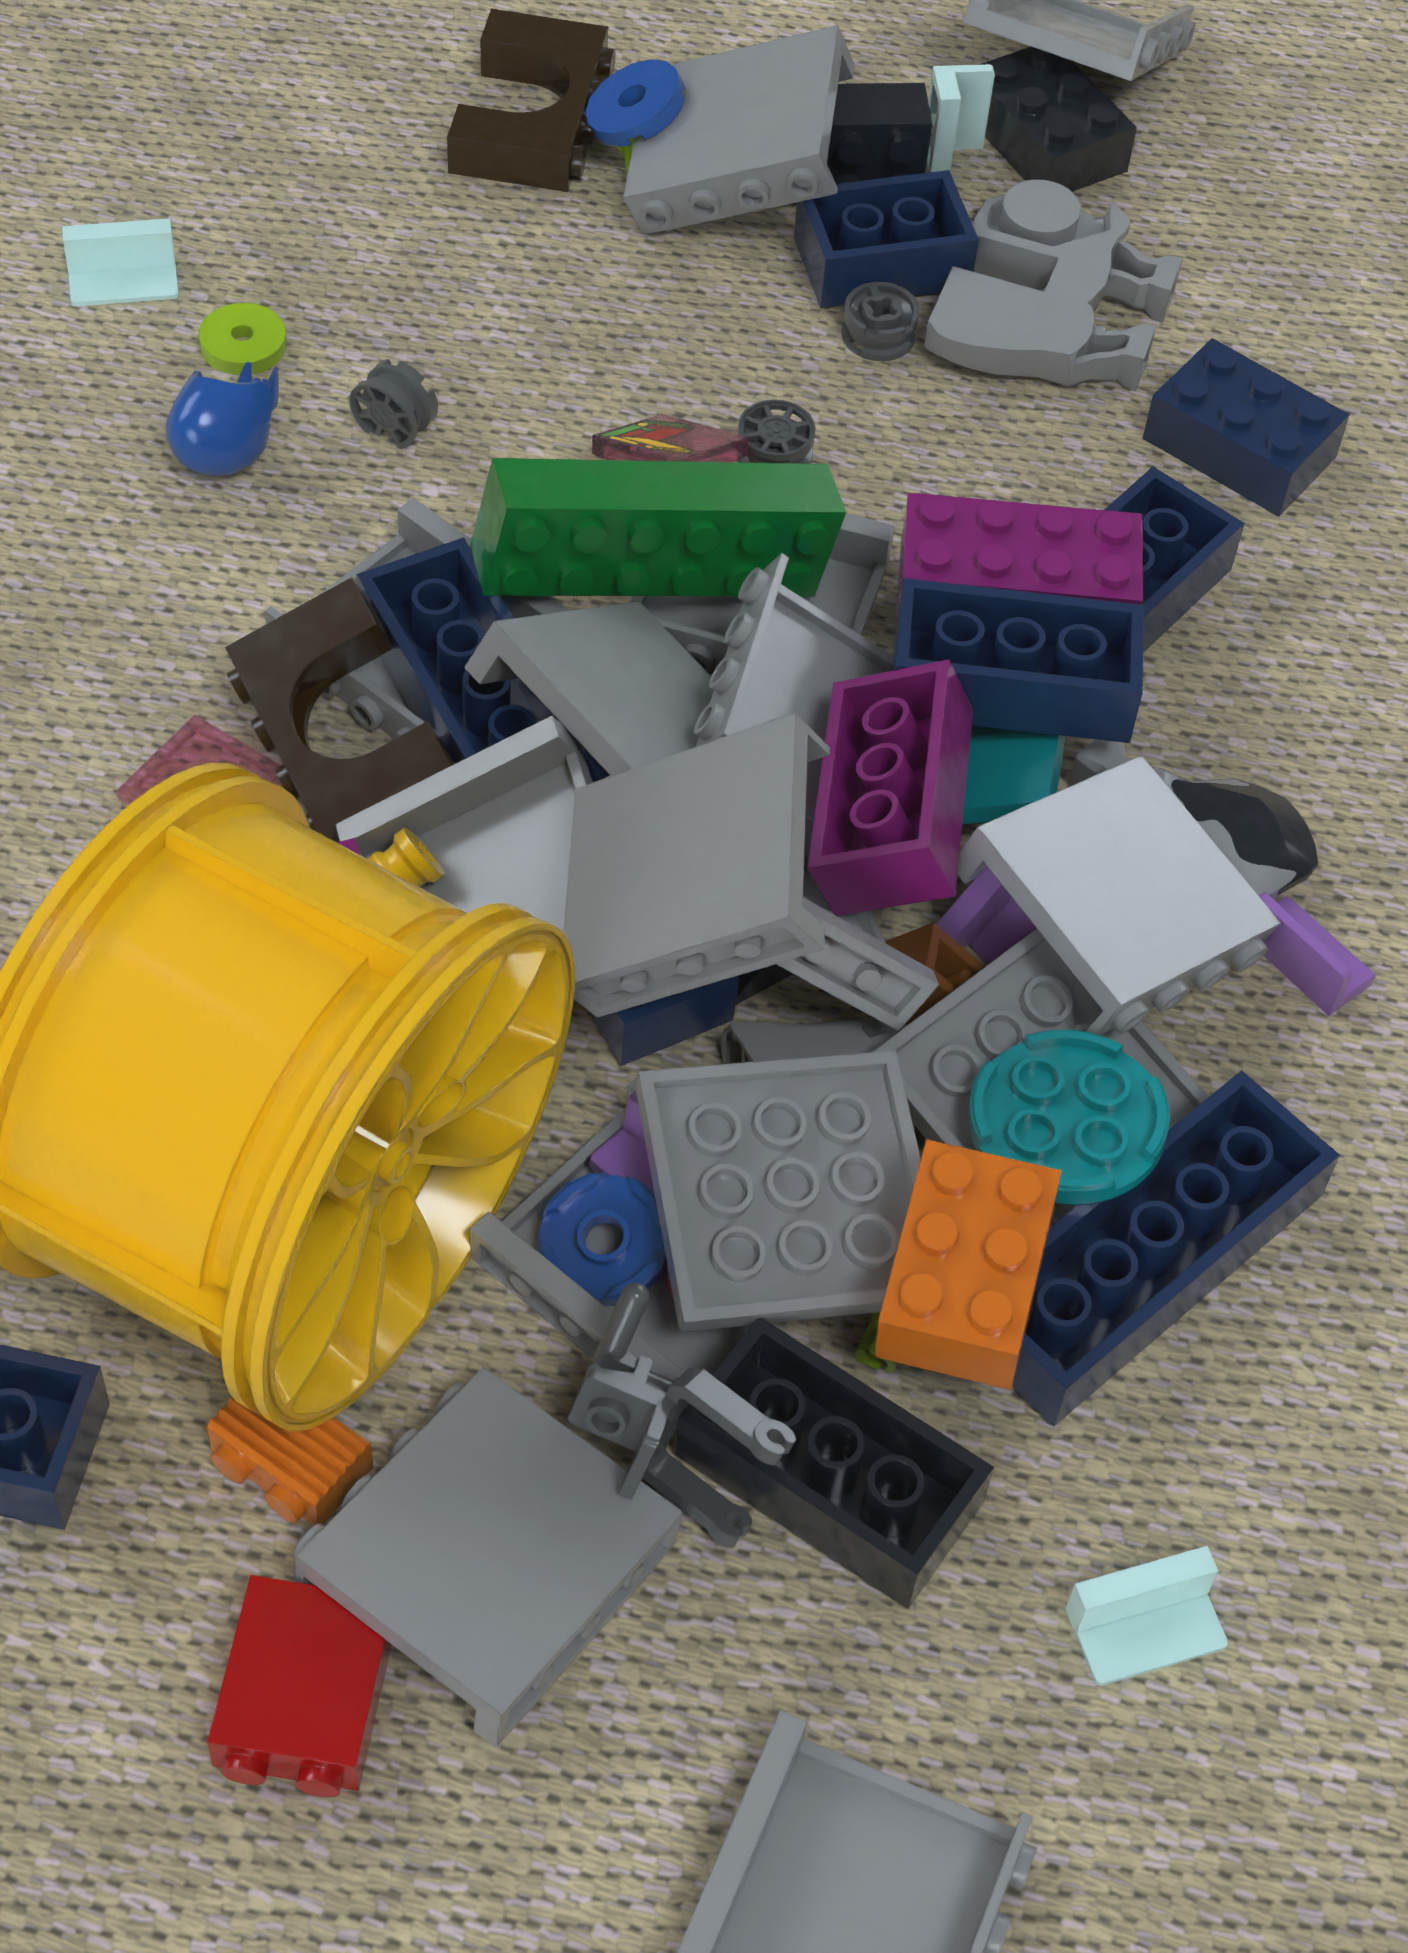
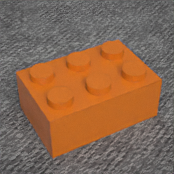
[875,1139,1062,1390]

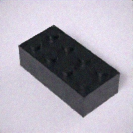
[675,1318,994,1609]

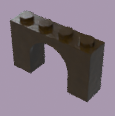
[447,8,616,192]
[225,577,454,842]

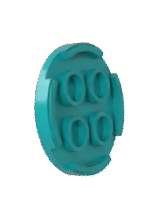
[969,1029,1170,1205]

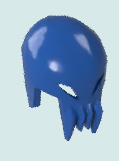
[166,362,279,476]

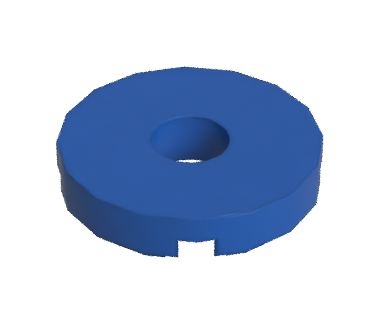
[586,59,685,147]
[538,1172,667,1306]

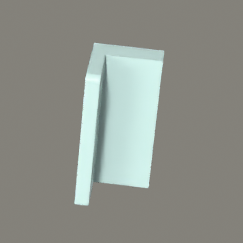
[927,64,995,172]
[62,218,179,306]
[1065,1546,1228,1686]

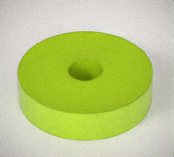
[199,303,287,375]

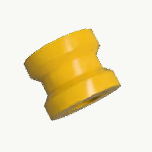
[366,827,445,887]

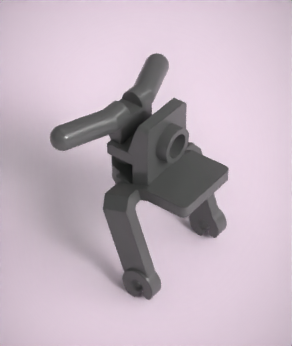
[568,1282,796,1548]

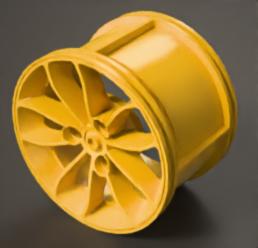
[0,762,575,1432]

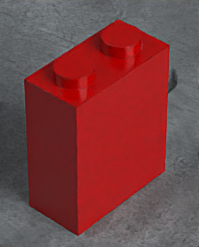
[207,1575,392,1798]

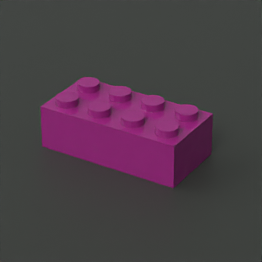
[896,492,1143,621]
[807,659,973,916]

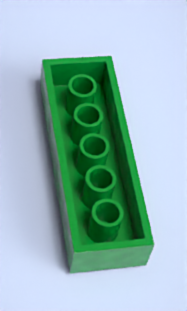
[470,458,847,597]

